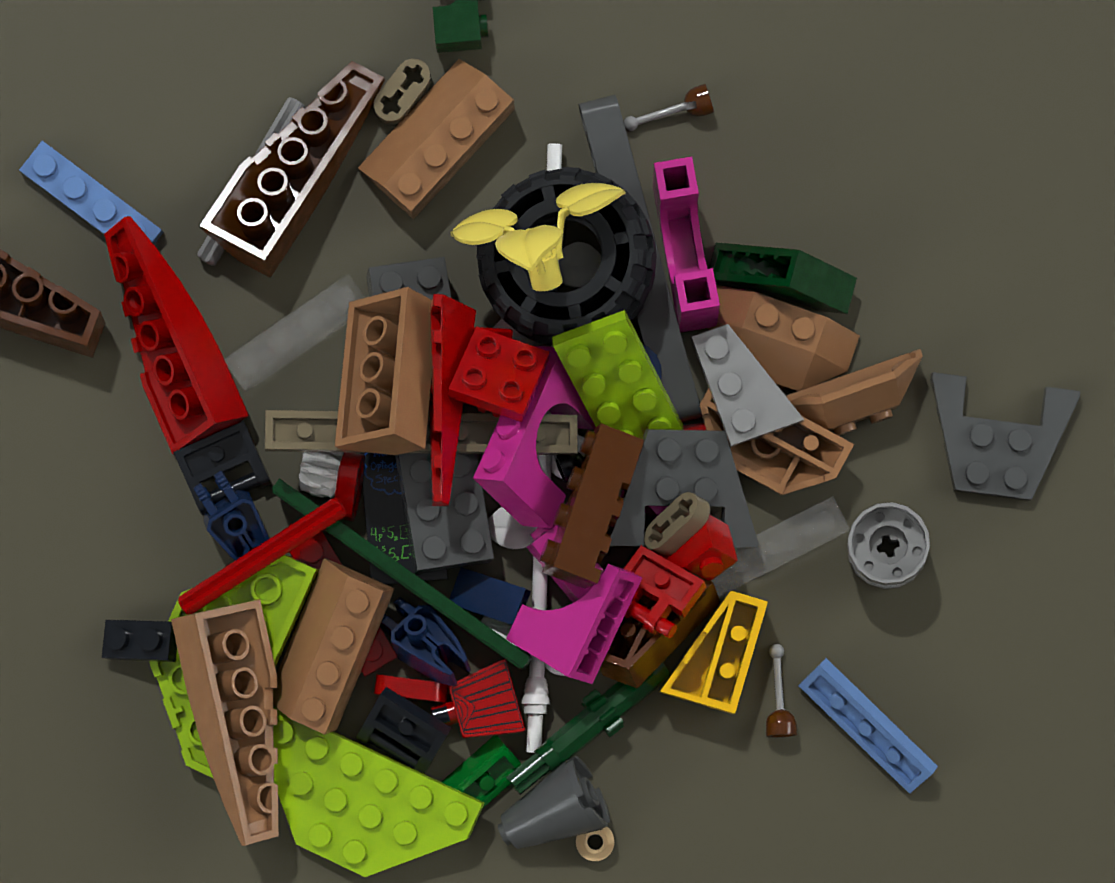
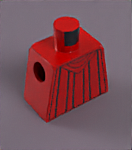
[431,659,526,738]

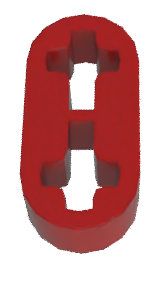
[335,452,365,522]
[374,674,448,703]

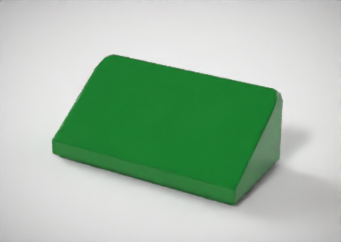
[441,735,522,809]

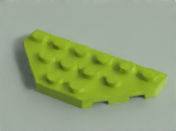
[149,554,319,779]
[273,706,485,877]

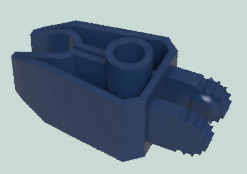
[193,471,269,560]
[380,597,471,686]

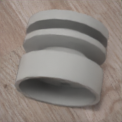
[847,502,930,589]

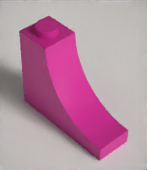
[506,564,642,684]

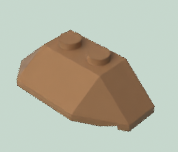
[707,285,860,392]
[786,349,923,436]
[699,388,854,495]

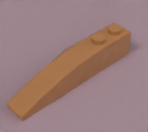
[171,599,279,846]

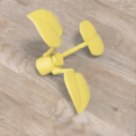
[450,183,626,291]

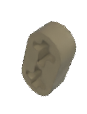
[374,58,431,125]
[644,492,710,556]

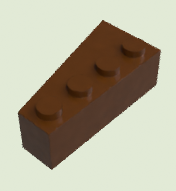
[0,249,106,358]
[540,423,644,589]

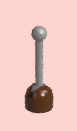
[624,84,714,131]
[766,644,797,738]

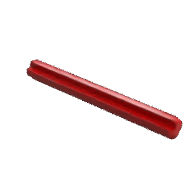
[178,498,347,615]

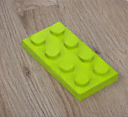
[552,310,683,439]

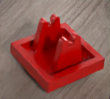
[448,326,550,422]

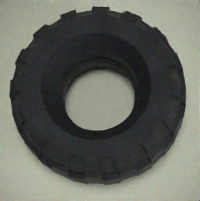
[476,167,657,346]

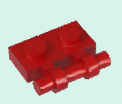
[624,545,707,639]

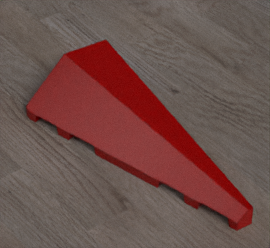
[429,294,476,506]

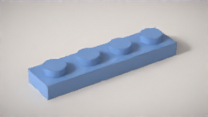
[19,141,164,244]
[798,658,938,794]

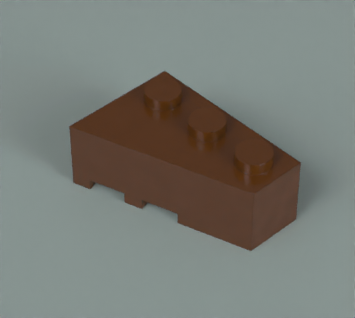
[600,576,720,688]

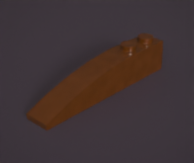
[200,61,385,278]

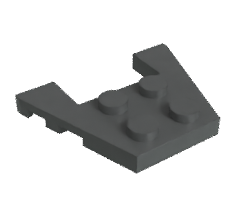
[930,372,1081,501]
[609,429,758,548]

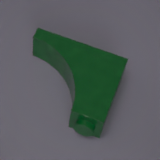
[709,242,857,314]

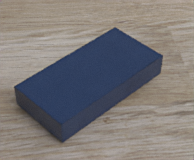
[450,567,531,625]

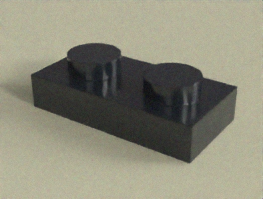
[101,620,177,662]

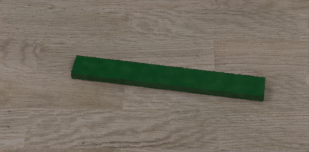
[272,478,533,671]

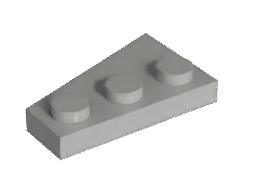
[691,324,804,447]

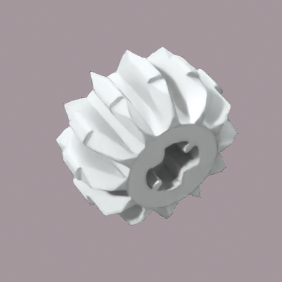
[299,452,344,498]

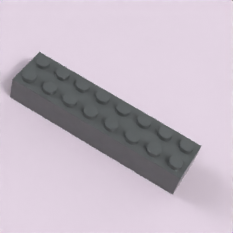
[366,257,494,575]

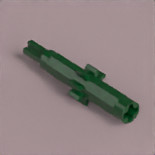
[506,662,670,795]

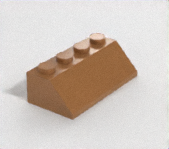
[357,59,515,220]
[335,287,432,455]
[273,558,395,735]

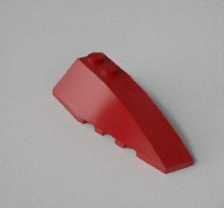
[104,216,249,454]

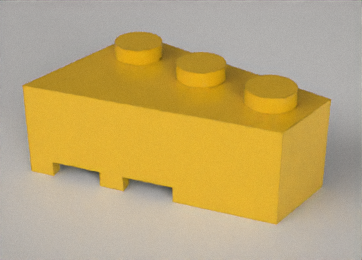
[659,591,768,715]

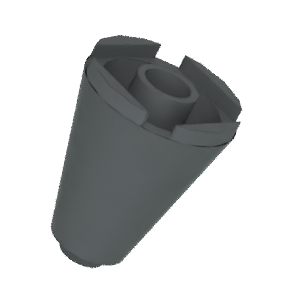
[498,756,610,849]

